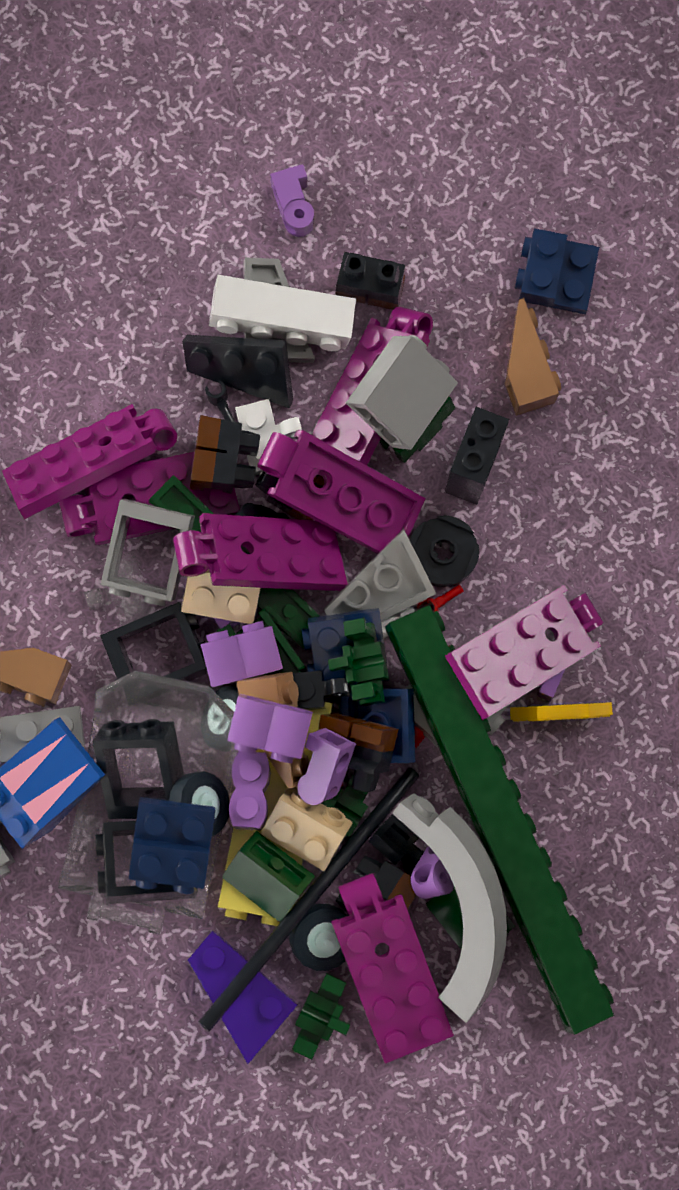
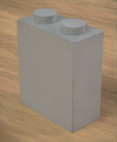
[346,335,458,450]

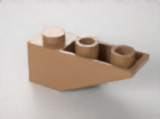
[505,298,561,416]
[0,647,72,707]
[237,672,310,788]

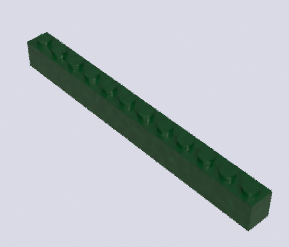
[384,605,614,1035]

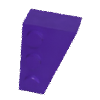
[188,931,298,1064]

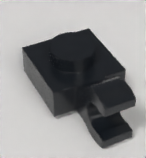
[293,671,350,710]
[368,814,425,876]

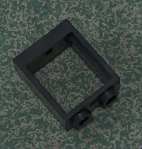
[445,407,510,505]
[100,602,208,705]
[92,719,184,819]
[95,820,198,904]

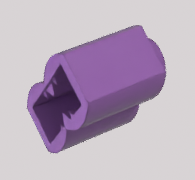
[201,621,283,687]
[227,694,313,763]
[229,751,271,831]

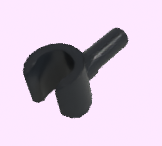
[205,380,235,422]

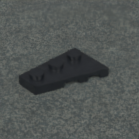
[182,334,293,408]

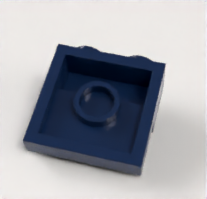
[514,228,600,315]
[302,608,389,689]
[338,688,416,763]
[128,797,215,894]

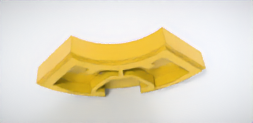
[510,702,613,722]

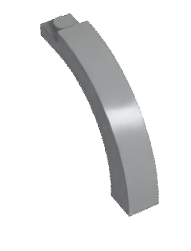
[393,793,507,1023]

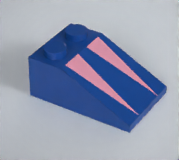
[0,717,105,849]

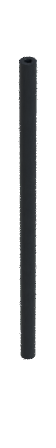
[198,767,419,1032]

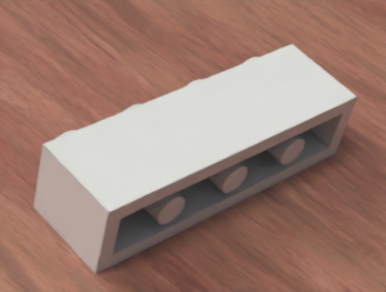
[209,275,356,351]

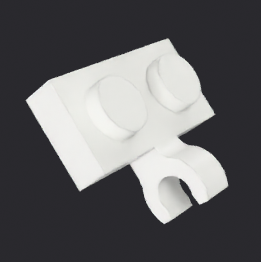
[235,399,302,475]

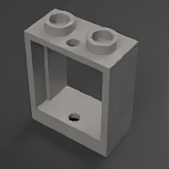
[100,499,195,606]

